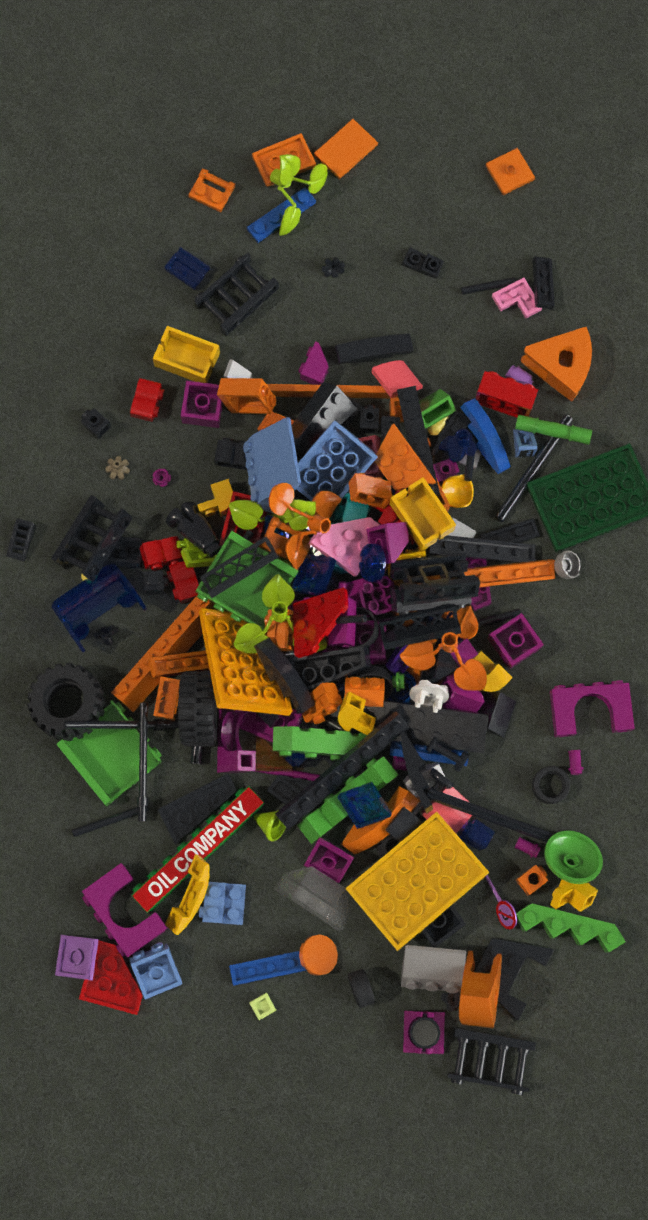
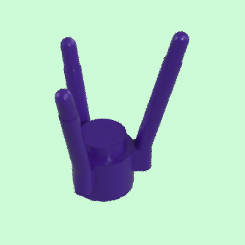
[385,645,409,674]

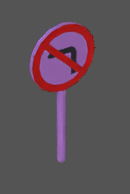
[485,875,517,930]

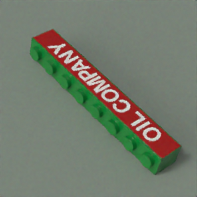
[131,786,265,914]

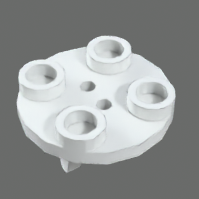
[409,680,449,713]

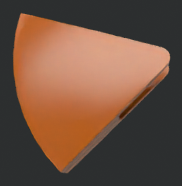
[521,327,592,401]
[459,951,502,1028]

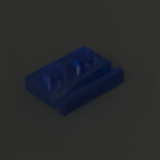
[164,247,210,290]

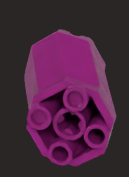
[335,574,395,617]

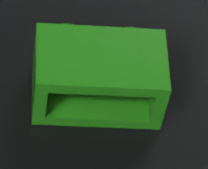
[419,389,456,429]

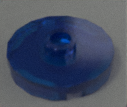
[359,544,386,582]

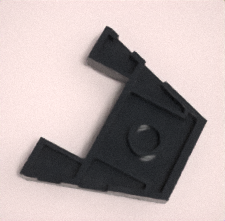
[474,938,554,1020]

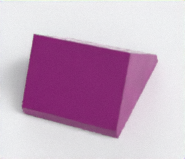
[304,838,354,886]

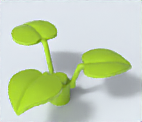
[270,154,328,236]
[229,499,316,565]
[234,574,327,654]

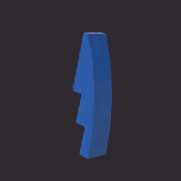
[460,398,511,474]

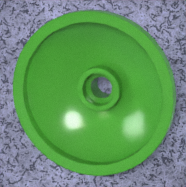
[544,831,603,884]

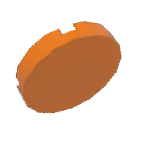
[299,934,338,976]

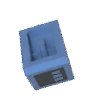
[513,429,537,457]

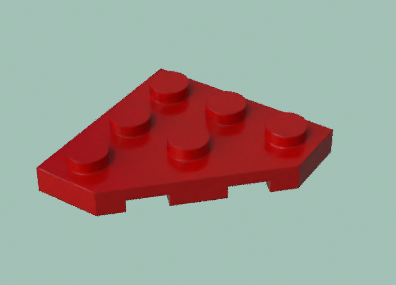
[293,587,348,658]
[79,940,143,1015]

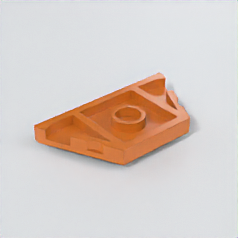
[374,424,437,491]

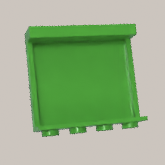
[195,531,298,631]
[56,700,162,806]

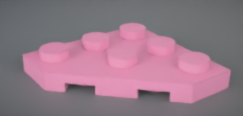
[309,517,380,576]

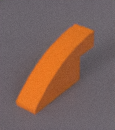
[341,786,419,855]

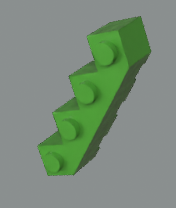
[273,726,373,761]
[297,756,398,844]
[516,904,626,953]

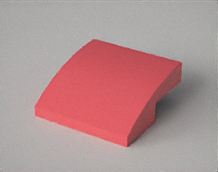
[372,360,423,398]
[421,787,472,833]

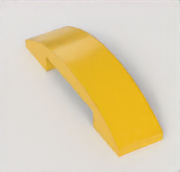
[165,854,210,935]

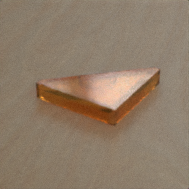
[256,736,292,772]

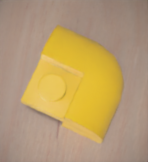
[473,651,513,692]

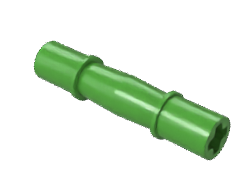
[515,414,592,445]

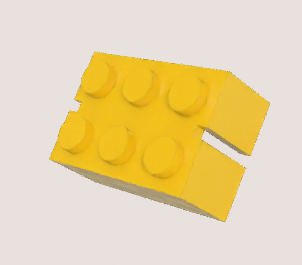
[153,326,220,383]
[390,477,456,551]

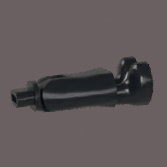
[166,502,221,557]

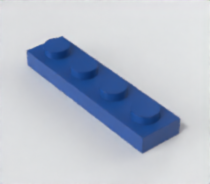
[247,187,316,243]
[389,741,468,766]
[230,951,306,986]

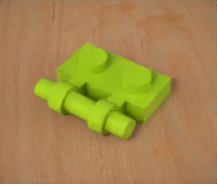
[177,538,217,568]

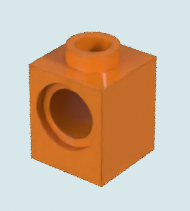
[516,865,548,896]

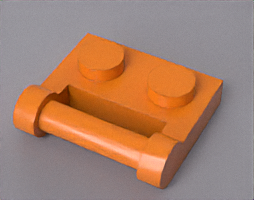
[189,168,236,212]
[260,516,308,561]

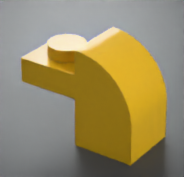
[197,479,233,517]
[338,692,376,735]
[550,879,598,912]

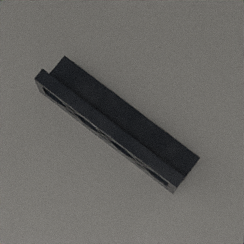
[200,536,279,599]
[378,604,461,650]

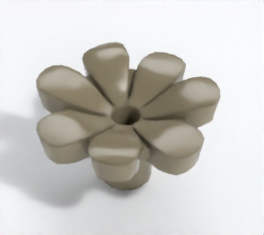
[105,456,130,480]

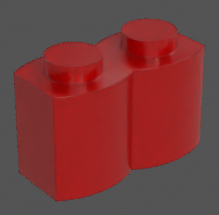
[130,378,164,422]
[139,536,183,571]
[167,561,199,604]

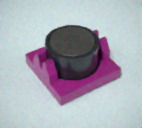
[403,1011,445,1054]

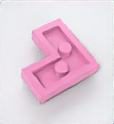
[492,278,542,318]

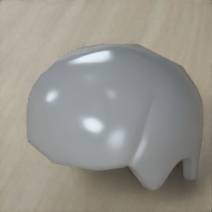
[554,550,581,579]

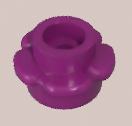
[152,469,171,487]

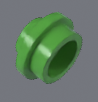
[392,672,406,691]

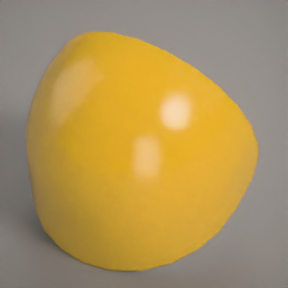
[441,474,474,508]

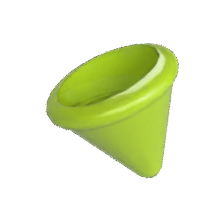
[254,810,286,842]

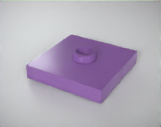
[55,935,99,980]

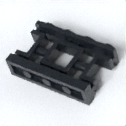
[390,553,480,606]

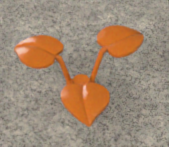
[269,483,342,570]
[400,605,487,691]

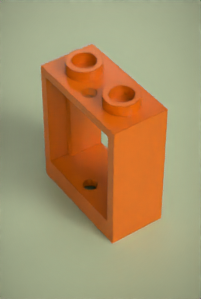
[217,378,276,414]
[153,676,180,721]

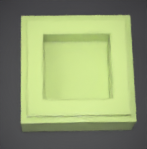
[249,993,276,1020]

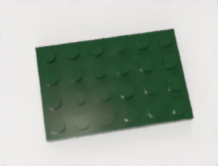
[527,443,648,552]

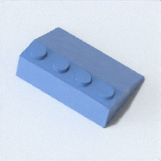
[243,417,301,513]
[297,420,378,501]

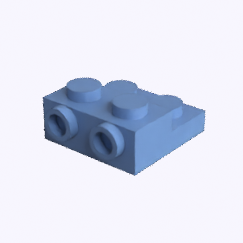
[199,882,246,925]
[130,942,183,999]

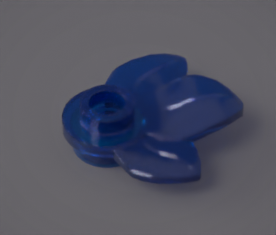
[439,429,477,462]

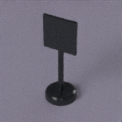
[385,768,454,842]

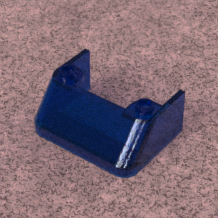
[52,564,147,653]

